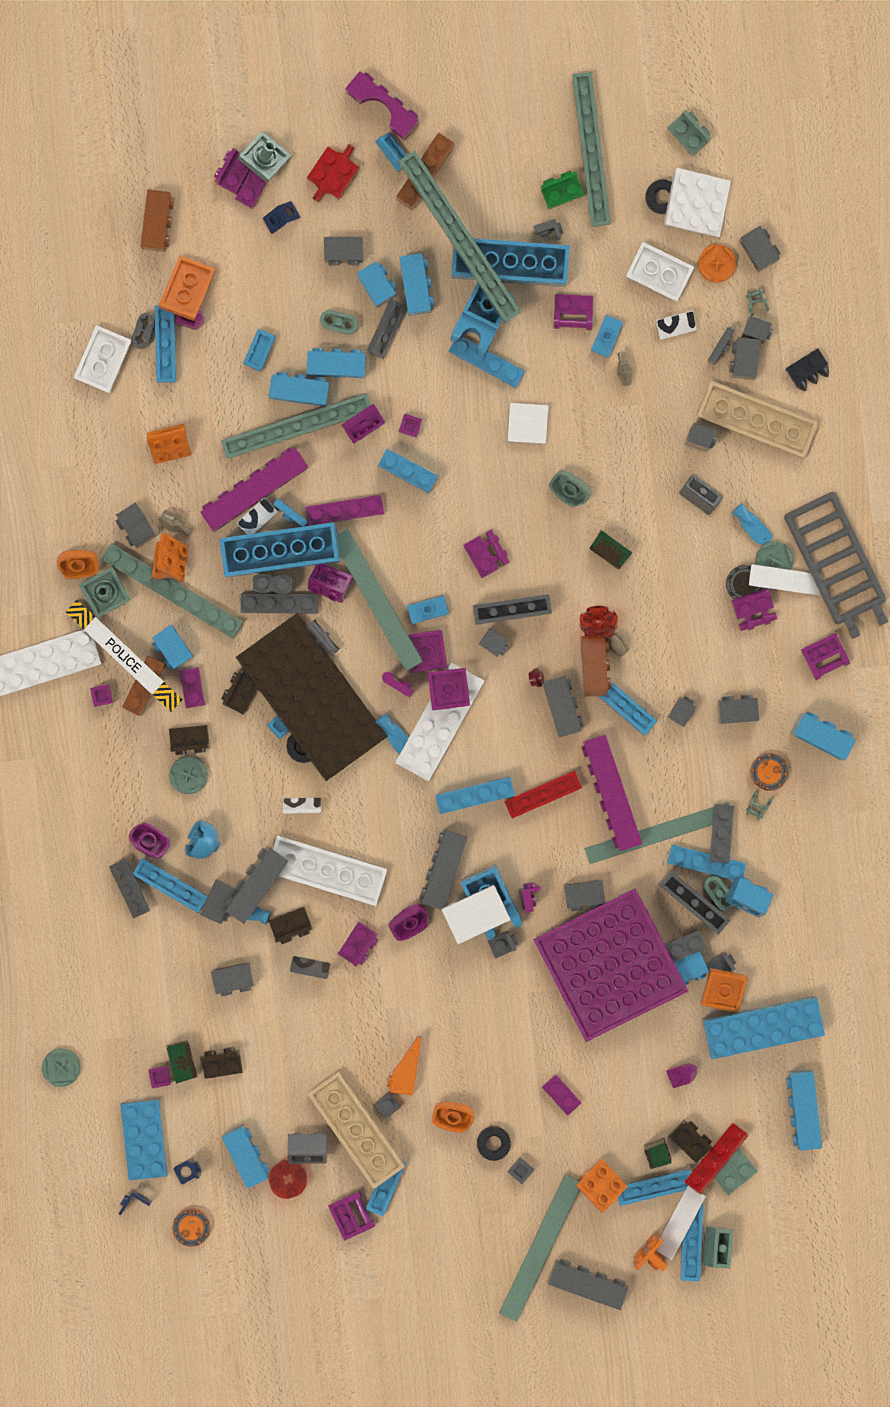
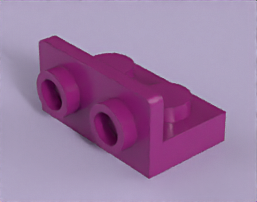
[214,147,250,195]
[342,404,385,444]
[308,564,353,603]
[519,882,541,913]
[338,921,378,967]

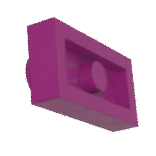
[235,170,266,209]
[180,667,205,708]
[542,1074,582,1116]

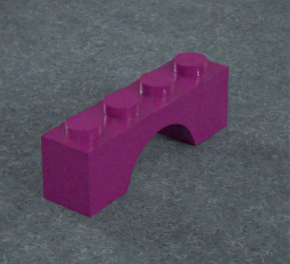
[345,71,419,141]

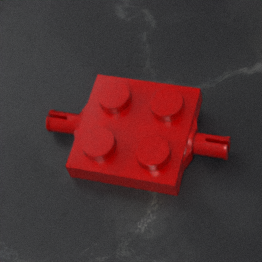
[307,144,360,203]

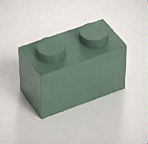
[703,1226,733,1269]

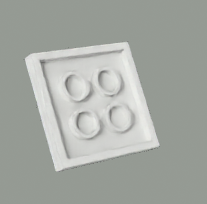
[664,168,731,238]

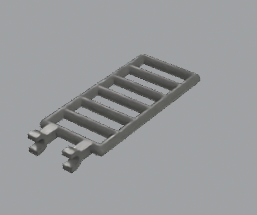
[784,492,888,639]

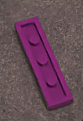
[306,495,384,526]

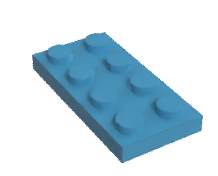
[120,1099,167,1181]

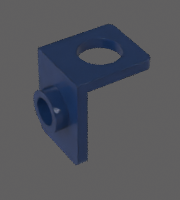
[263,201,300,234]
[173,1158,202,1184]
[118,1190,152,1215]

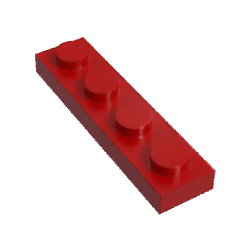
[504,771,582,819]
[685,1123,748,1195]

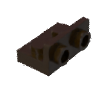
[221,670,257,715]
[169,725,210,755]
[268,907,313,944]
[200,1047,243,1079]
[668,1120,713,1163]

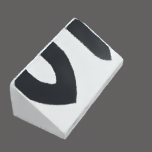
[655,311,697,340]
[237,497,278,535]
[282,798,322,814]

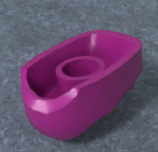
[129,822,170,859]
[388,903,429,941]

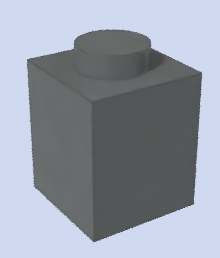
[742,316,773,344]
[479,628,509,657]
[667,696,696,727]

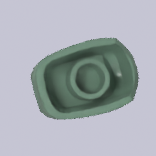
[549,470,591,507]

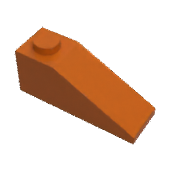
[387,1036,421,1096]

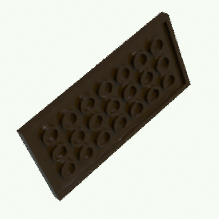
[235,613,388,782]

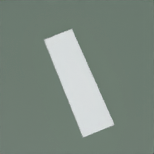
[749,564,822,596]
[656,1186,706,1260]

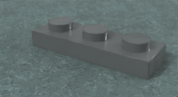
[367,298,407,359]
[709,804,734,864]
[109,859,150,919]

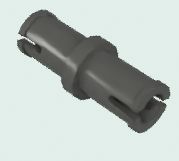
[306,620,340,656]

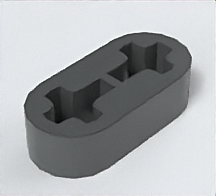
[132,313,155,349]

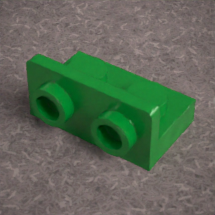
[540,171,584,210]

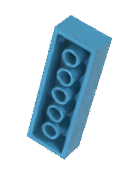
[451,238,570,287]
[219,522,341,578]
[702,996,825,1059]

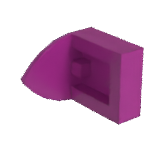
[176,309,204,330]
[666,1063,698,1088]

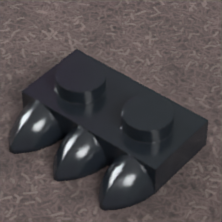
[785,348,829,391]

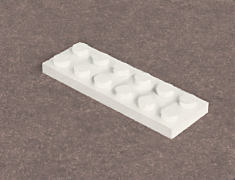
[0,630,102,696]
[395,663,484,781]
[273,835,387,906]

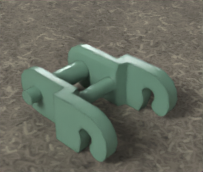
[746,288,769,316]
[746,791,772,820]

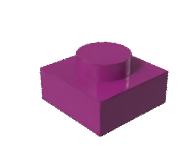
[399,414,422,438]
[90,684,113,707]
[148,1065,171,1089]

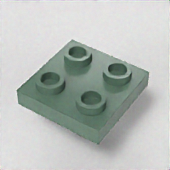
[238,131,292,183]
[79,566,131,619]

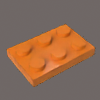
[159,255,215,321]

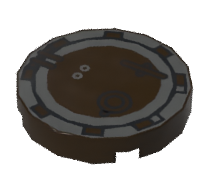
[726,565,764,599]

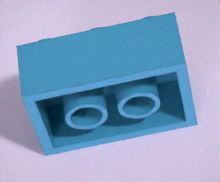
[790,712,856,761]

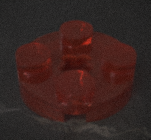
[579,606,618,638]
[269,1160,307,1199]

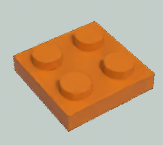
[700,968,748,1013]

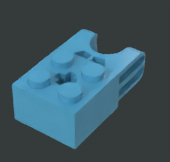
[450,283,514,357]
[461,864,523,940]

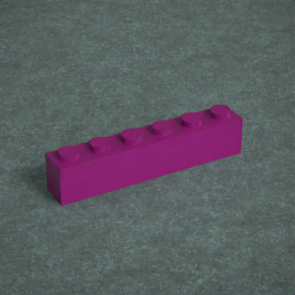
[200,447,309,532]
[581,735,642,851]

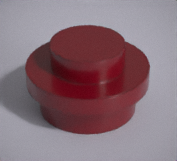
[529,668,544,687]

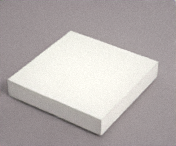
[507,403,548,444]

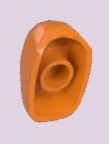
[57,550,98,579]
[432,1102,474,1133]

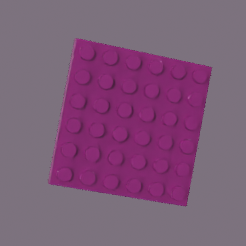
[533,888,689,1042]

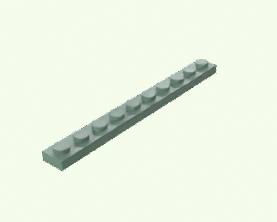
[398,151,521,324]

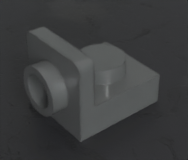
[533,219,563,240]
[488,932,518,959]
[705,952,736,972]

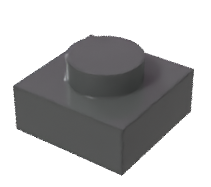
[374,1092,401,1119]
[507,1157,534,1184]

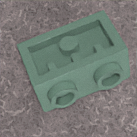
[667,110,711,157]

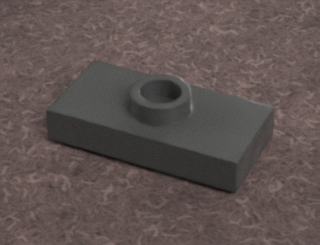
[707,327,735,365]

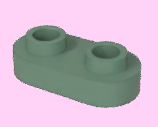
[320,310,358,335]
[703,876,734,911]

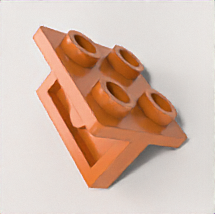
[146,424,192,464]
[152,533,188,582]
[576,1159,627,1213]
[633,1233,668,1272]

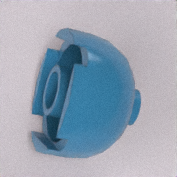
[185,820,220,859]

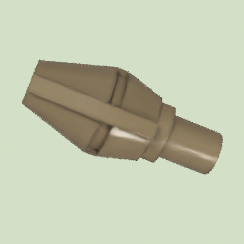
[617,351,632,386]
[159,510,192,536]
[601,625,629,657]

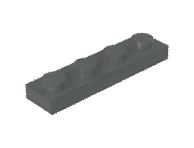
[240,594,318,614]

